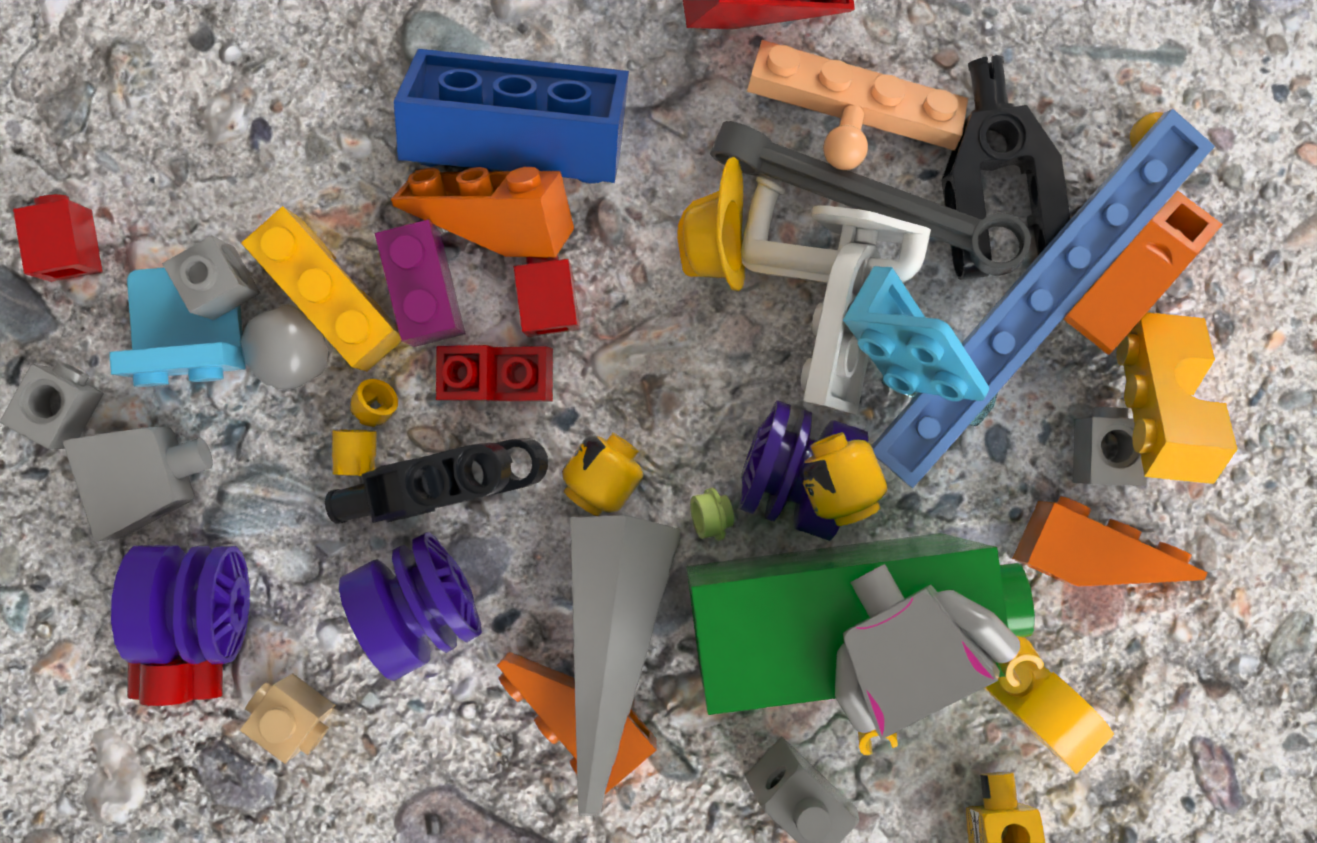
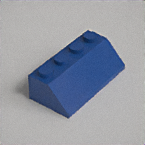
[394,49,629,184]

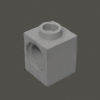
[162,235,261,320]
[0,361,104,449]
[1073,407,1147,486]

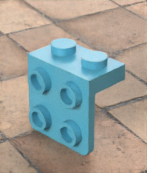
[843,266,989,401]
[109,268,246,387]

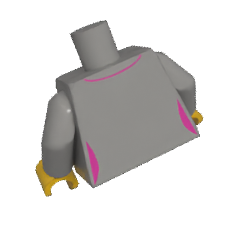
[835,564,1044,756]

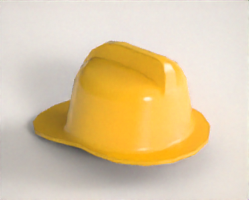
[677,157,745,292]

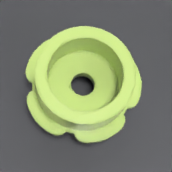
[690,488,734,541]

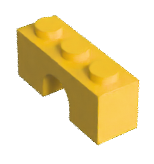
[241,206,402,372]
[1116,312,1238,484]

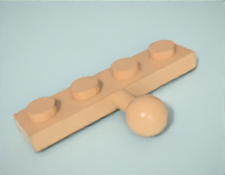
[747,40,968,170]

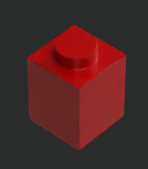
[13,194,103,282]
[513,254,581,337]

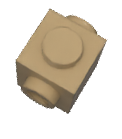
[239,673,336,764]

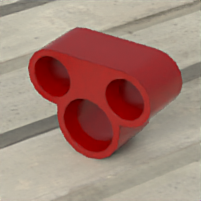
[127,655,223,706]

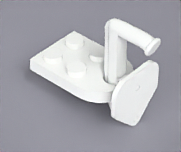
[741,176,931,415]

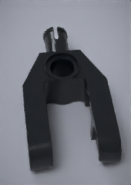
[941,55,1070,280]
[325,438,548,524]

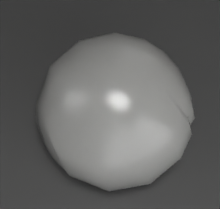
[240,304,328,390]

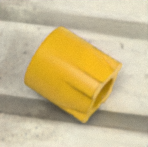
[332,429,377,476]

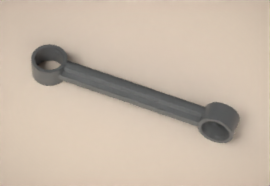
[710,121,1031,276]

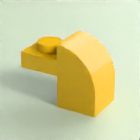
[984,660,1114,774]

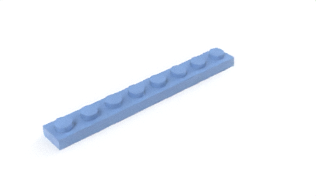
[872,109,1215,488]

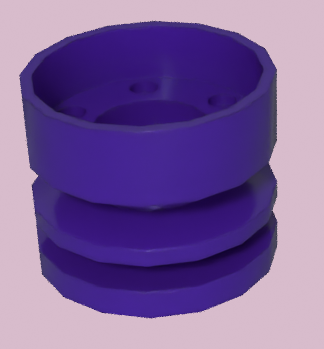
[738,400,869,541]
[338,532,482,681]
[111,545,250,664]

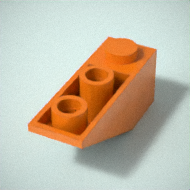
[391,167,574,258]
[1063,190,1223,355]
[1012,496,1208,587]
[497,652,657,794]

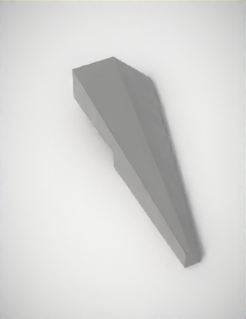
[570,515,680,816]

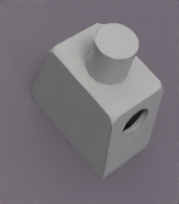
[63,427,213,542]
[745,736,859,843]

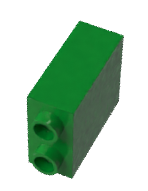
[686,533,1035,715]

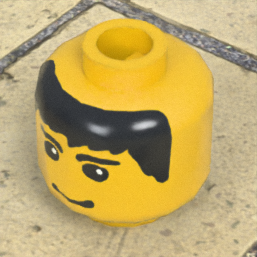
[562,432,643,516]
[800,432,887,526]

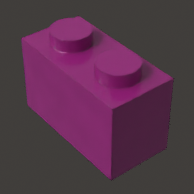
[375,219,466,347]

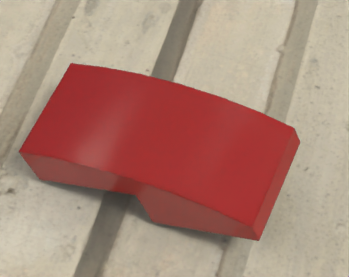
[436,345,553,402]

